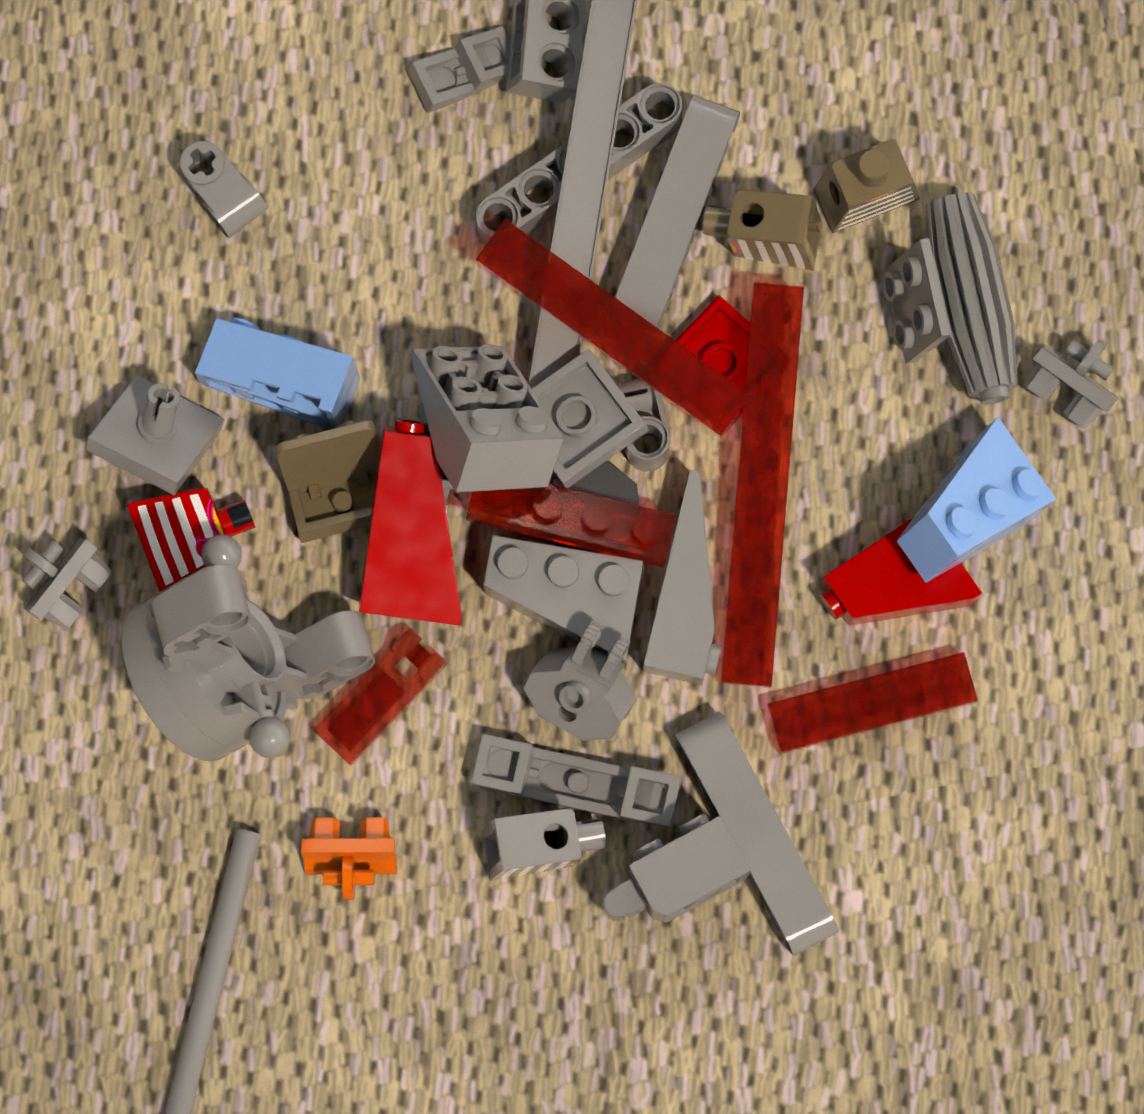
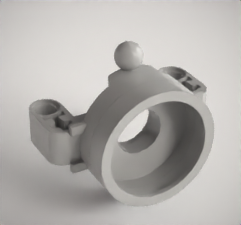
[122,535,375,761]

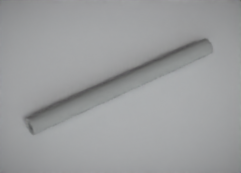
[164,828,261,1114]

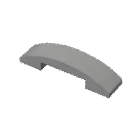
[471,734,682,828]

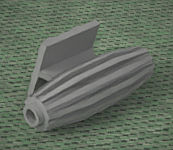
[883,192,1018,405]

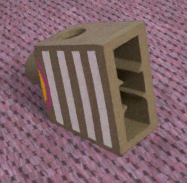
[814,139,920,233]
[703,190,823,271]

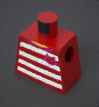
[127,488,256,592]

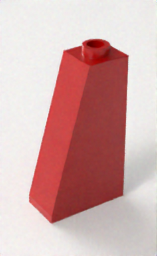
[359,419,462,626]

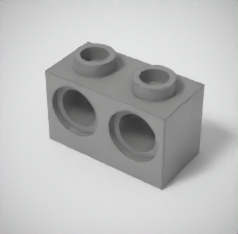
[506,0,588,102]

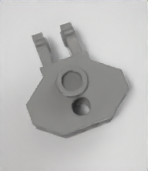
[523,620,636,741]

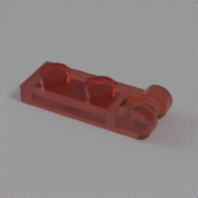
[313,628,448,766]

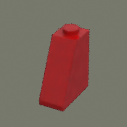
[819,517,982,626]

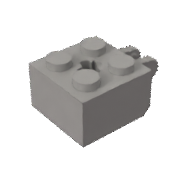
[602,814,751,923]

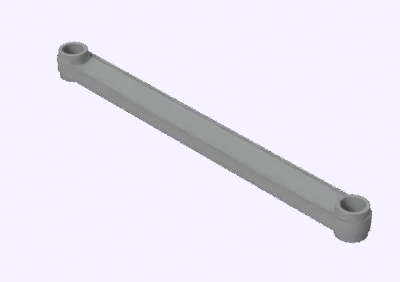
[527,0,637,480]

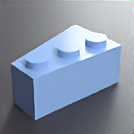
[897,417,1056,583]

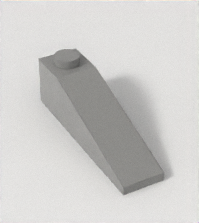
[643,470,722,685]

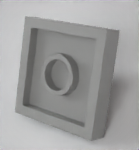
[532,348,649,489]
[86,375,224,495]

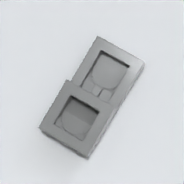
[407,26,510,113]

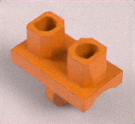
[301,817,397,900]

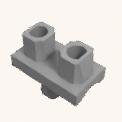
[1025,340,1118,429]
[22,538,112,630]

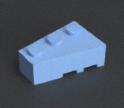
[195,317,360,430]

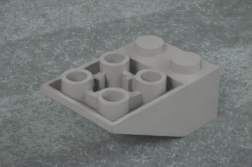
[411,344,564,492]

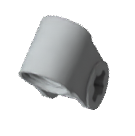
[180,141,268,239]
[613,370,670,472]

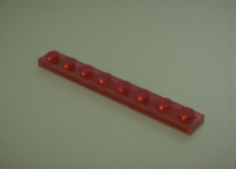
[720,282,804,688]

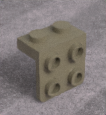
[275,421,380,543]

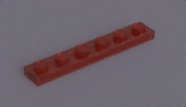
[476,219,751,437]

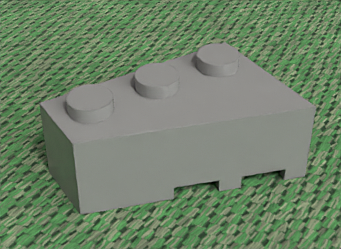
[484,535,643,669]

